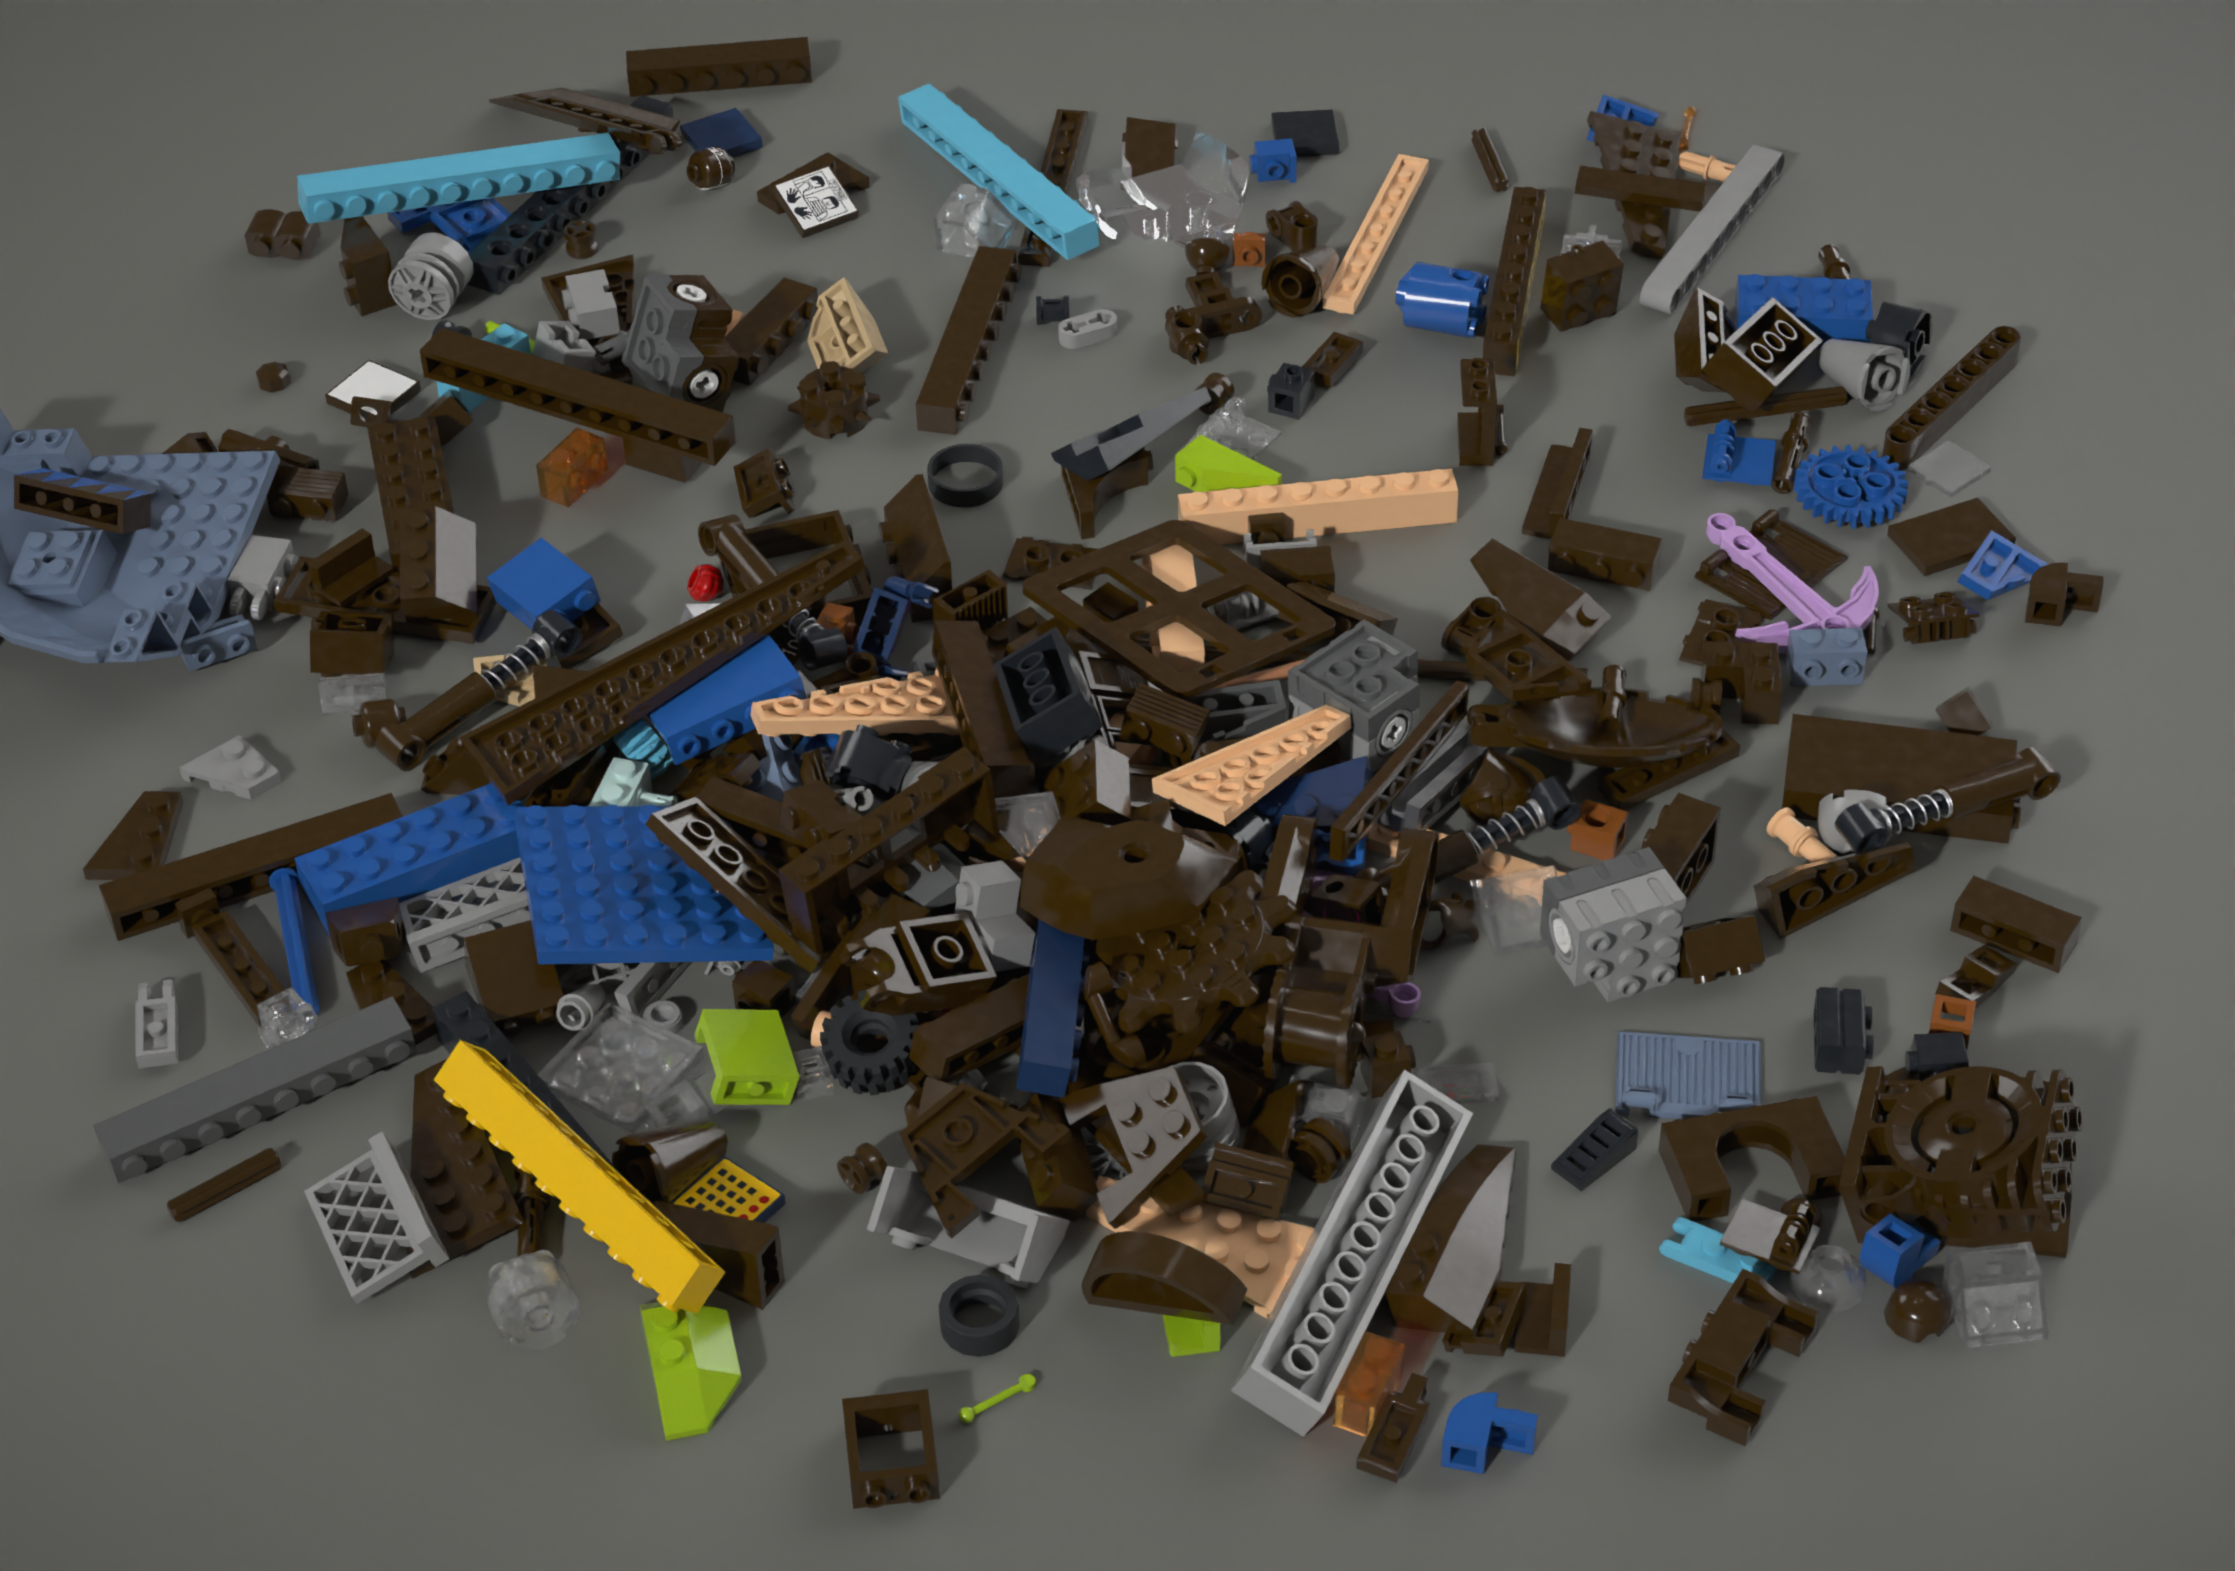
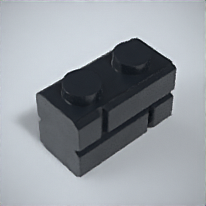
[1813,987,1874,1075]

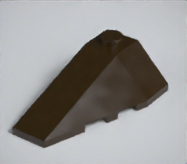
[1470,538,1612,662]

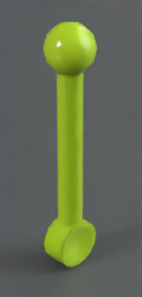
[958,1374,1036,1424]

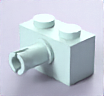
[589,757,678,806]

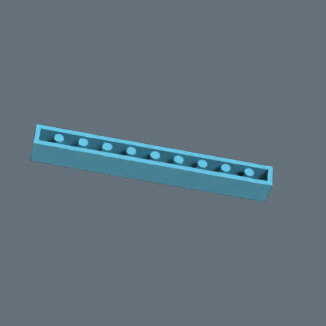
[898,83,1100,260]
[297,133,620,224]

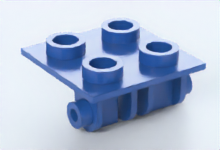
[1702,419,1776,486]

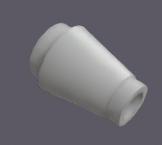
[556,984,605,1031]

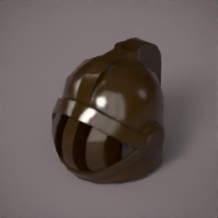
[1459,749,1545,827]

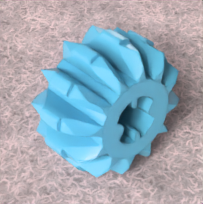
[614,718,673,780]

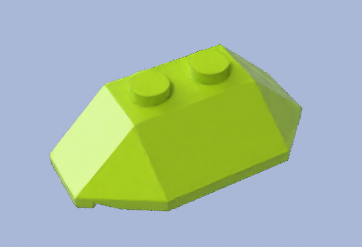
[639,1301,742,1441]

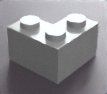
[954,860,1035,972]

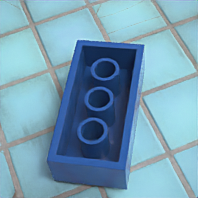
[1735,274,1873,350]

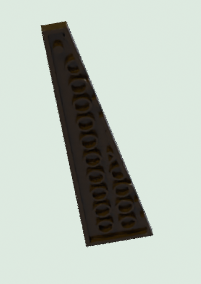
[459,540,866,806]

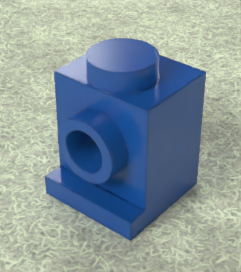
[1249,138,1297,183]

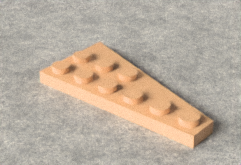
[750,668,959,737]
[1152,705,1351,826]
[1086,1176,1315,1319]

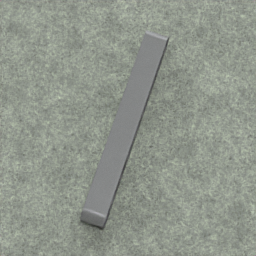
[1640,144,1785,315]

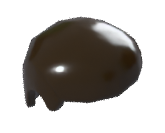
[1884,1279,1954,1343]

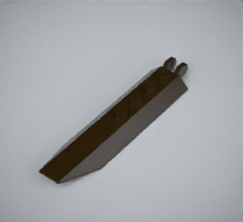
[489,87,683,155]

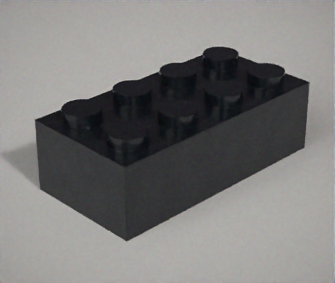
[993,627,1103,765]

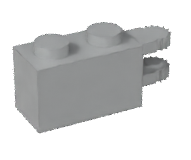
[227,535,298,620]

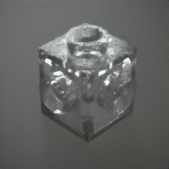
[257,987,319,1049]

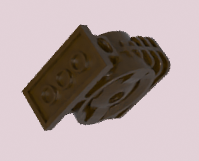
[1839,1066,2083,1243]

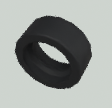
[939,1275,1020,1357]

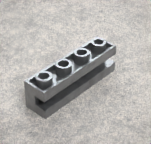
[1377,726,1494,833]

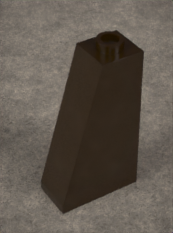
[653,1200,785,1310]

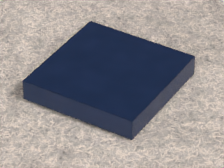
[680,108,763,157]

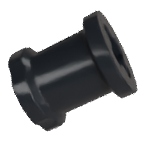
[1036,295,1070,325]

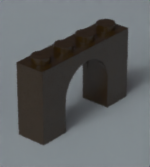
[1658,1096,1845,1222]

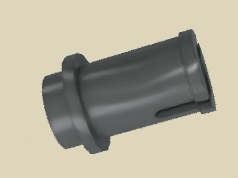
[593,330,629,366]

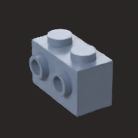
[1785,628,1867,686]

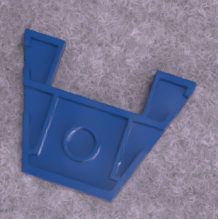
[387,198,511,254]

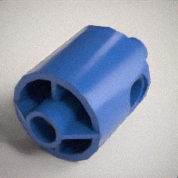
[1396,261,1490,338]

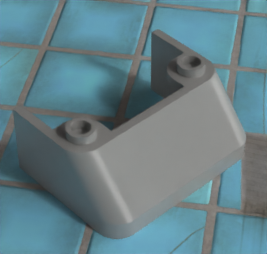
[867,1166,1070,1288]

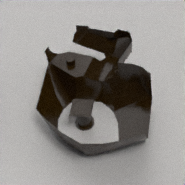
[1020,800,1248,940]

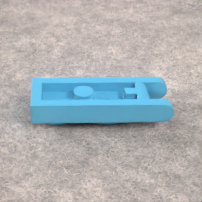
[1659,1217,1778,1283]

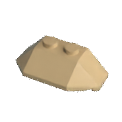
[807,277,888,373]

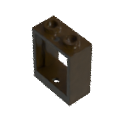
[842,1389,940,1509]

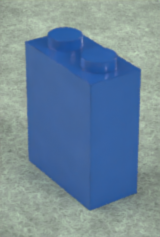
[486,537,601,630]

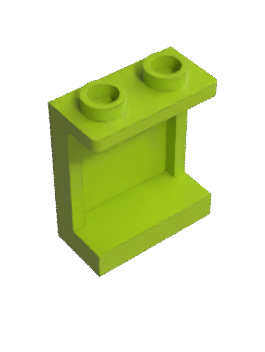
[694,1009,800,1105]

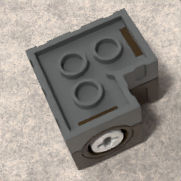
[621,275,739,412]

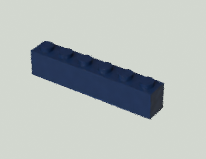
[1016,918,1091,1098]

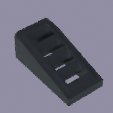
[1551,1108,1638,1191]

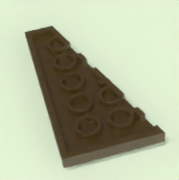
[407,1058,525,1279]

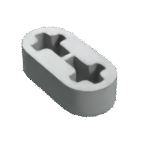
[1058,309,1118,349]

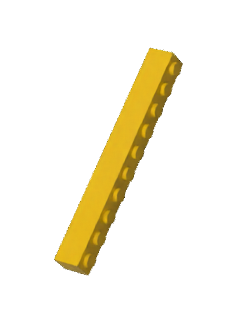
[434,1040,725,1314]

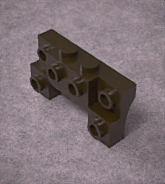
[1668,1269,1819,1446]

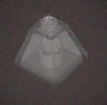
[1470,865,1557,956]
[1288,1075,1369,1149]

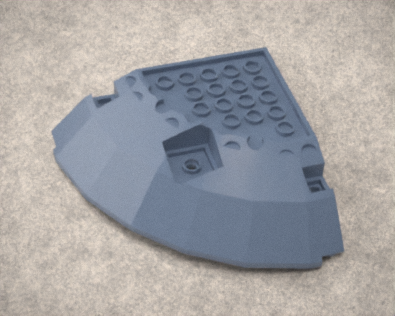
[0,408,280,663]

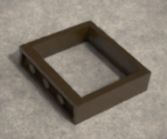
[719,510,875,645]

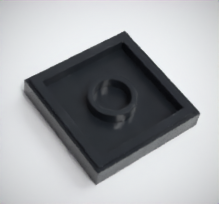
[1271,109,1339,157]

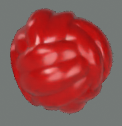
[687,564,724,602]

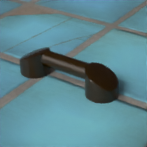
[1084,962,1146,1068]

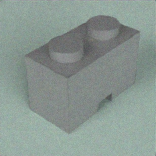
[561,269,620,340]
[533,321,596,373]

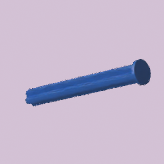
[269,868,320,1020]

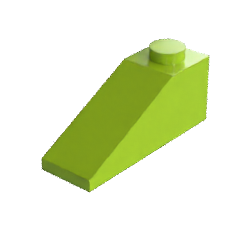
[1175,434,1282,492]

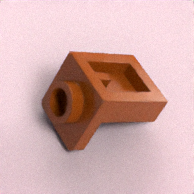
[1233,232,1266,267]

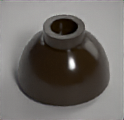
[1185,238,1230,276]

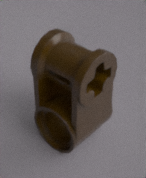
[1265,201,1318,252]
[1441,597,1501,656]

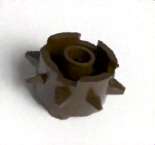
[788,361,880,439]

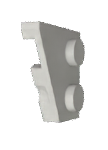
[179,735,282,800]

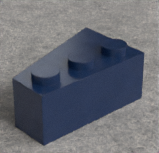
[1250,756,1373,843]

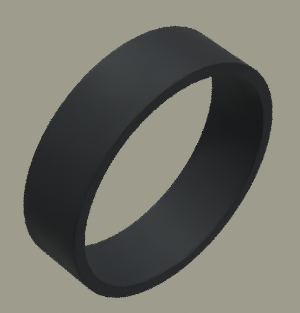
[927,444,1003,507]

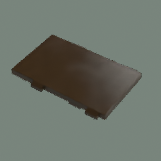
[1120,117,1178,188]
[1003,537,1098,590]
[1679,599,1763,666]
[1242,1079,1306,1160]

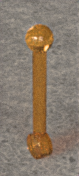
[1679,106,1697,150]

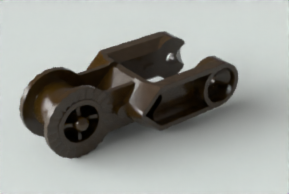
[1259,814,1439,1089]

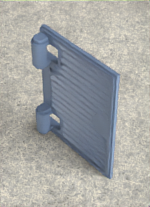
[1615,1031,1761,1119]

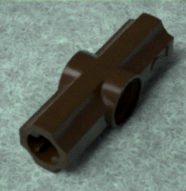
[218,429,320,470]

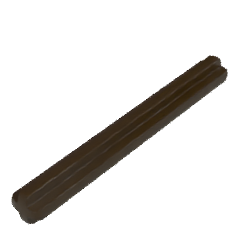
[1684,386,1847,427]

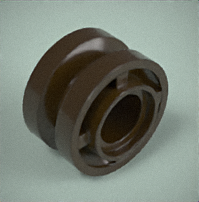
[1288,1118,1352,1183]

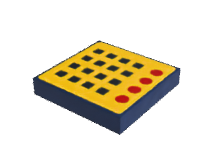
[672,1156,786,1223]

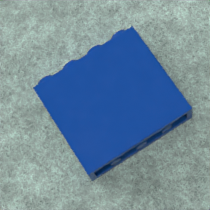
[646,634,807,765]

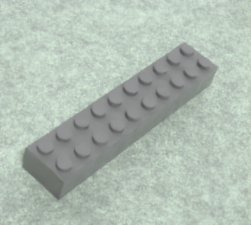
[1231,1070,1473,1437]

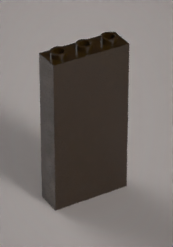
[1782,714,2021,844]

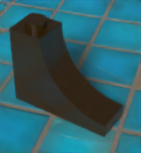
[1061,447,1153,539]

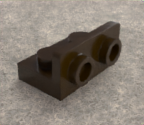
[733,448,795,518]

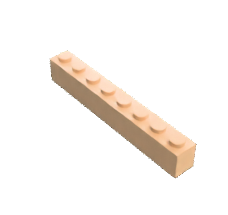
[1178,469,1458,545]

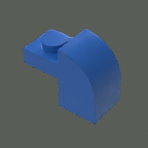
[1859,1214,1941,1288]
[1441,1392,1538,1474]

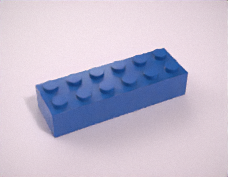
[295,783,524,937]

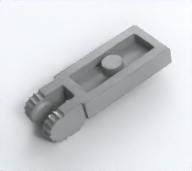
[135,979,178,1069]

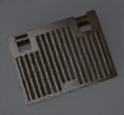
[1694,509,1848,620]

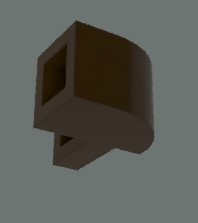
[2025,563,2104,627]

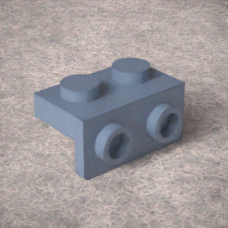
[180,614,257,672]

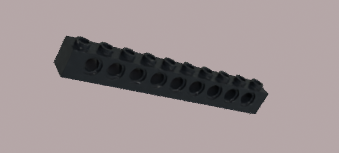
[468,95,674,295]

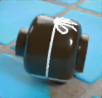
[686,147,735,191]

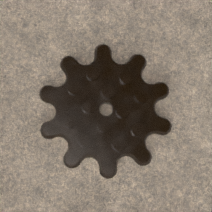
[1090,870,1297,1034]

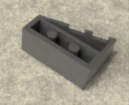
[1183,680,1286,744]

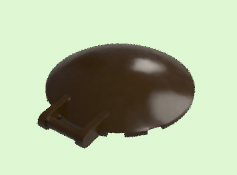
[1467,687,1723,768]

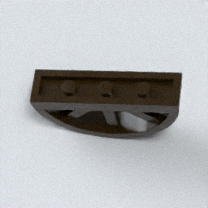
[1082,1231,1248,1325]

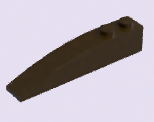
[1384,1144,1517,1336]

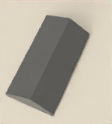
[857,796,965,910]

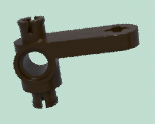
[1165,297,1262,365]

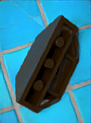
[1674,287,1736,393]

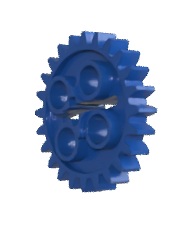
[1794,445,1908,529]

